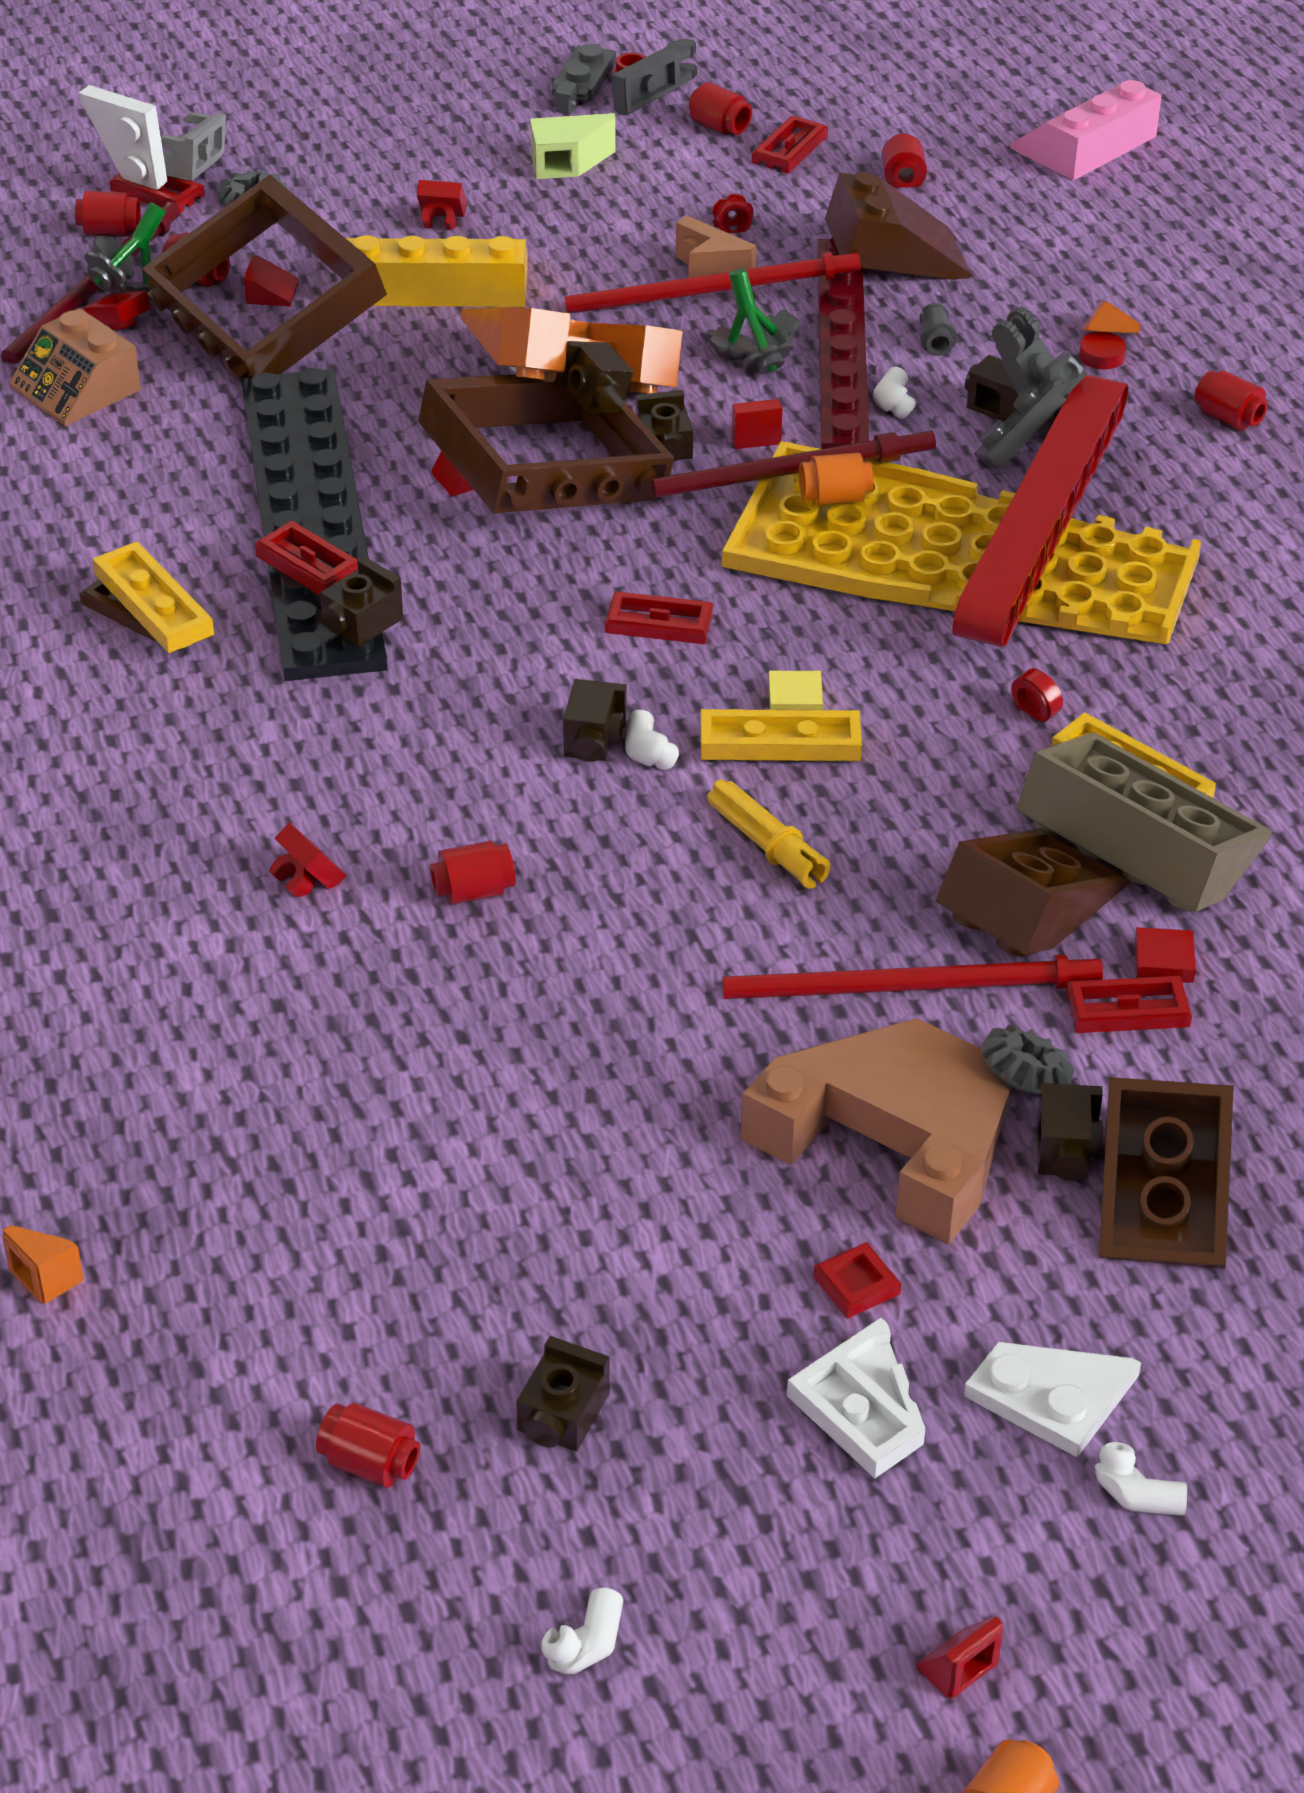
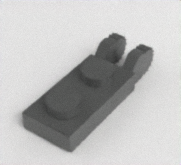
[612,38,698,115]
[991,306,1069,440]

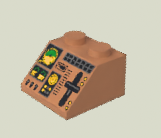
[9,308,141,426]

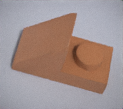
[676,215,757,278]

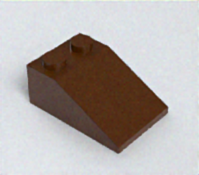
[825,172,971,280]
[935,829,1131,957]
[1099,1077,1234,1269]

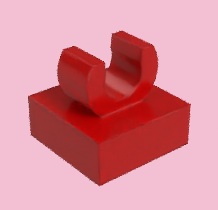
[416,180,467,230]
[269,822,347,897]

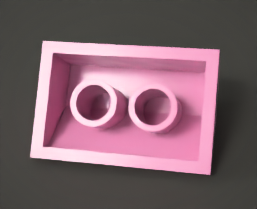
[1010,79,1162,181]

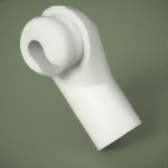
[873,367,916,419]
[625,710,679,770]
[1095,1442,1187,1516]
[541,1588,623,1674]

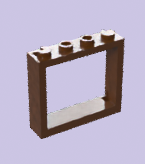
[142,175,387,381]
[418,372,674,514]

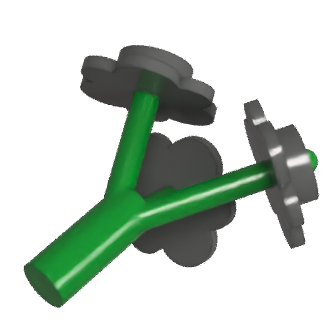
[84,202,166,300]
[706,268,799,374]

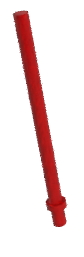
[564,252,861,313]
[722,954,1103,999]

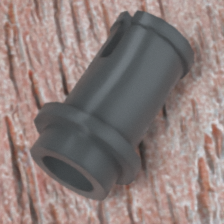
[919,303,957,356]

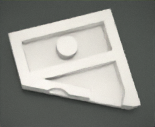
[78,85,168,190]
[787,1318,925,1478]
[964,1342,1141,1457]

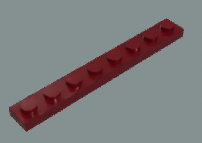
[817,238,869,449]

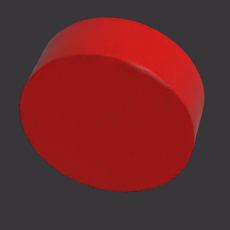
[1079,332,1126,370]
[1011,668,1063,722]

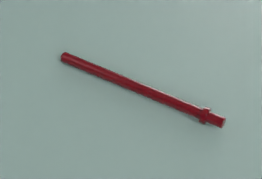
[1,202,180,364]

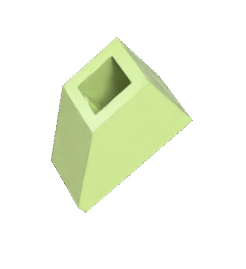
[530,113,615,179]

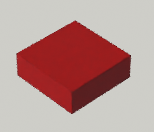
[731,399,783,449]
[1134,927,1196,983]
[813,1242,901,1319]

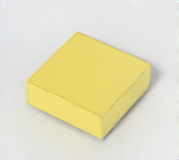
[769,671,823,710]

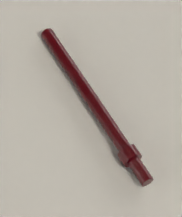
[651,430,936,498]

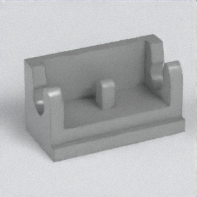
[161,112,226,181]

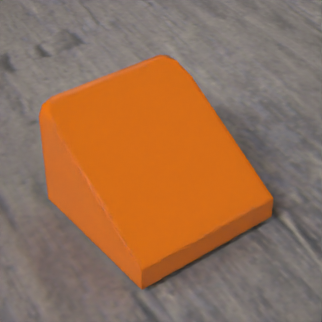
[1082,300,1142,333]
[2,1225,84,1304]

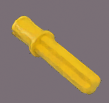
[707,779,831,889]

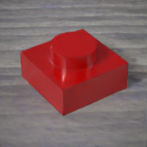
[84,291,151,330]

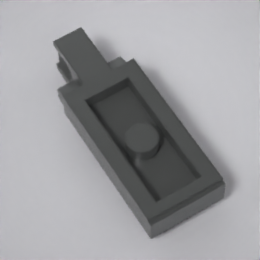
[551,44,616,114]
[974,353,1088,468]

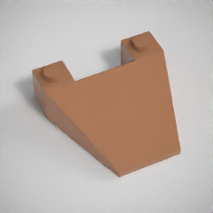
[741,1018,1013,1245]

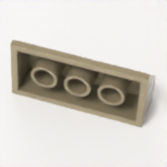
[1016,732,1272,912]

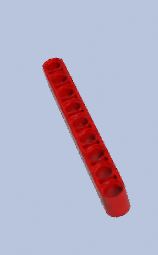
[952,375,1129,648]

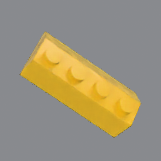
[346,235,528,307]

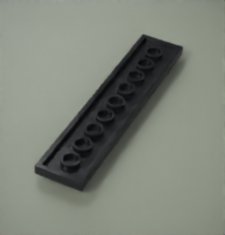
[241,368,388,681]

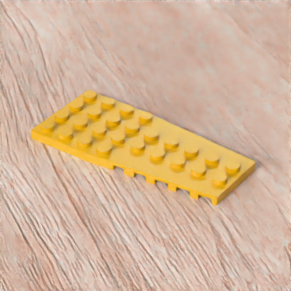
[722,441,1201,644]

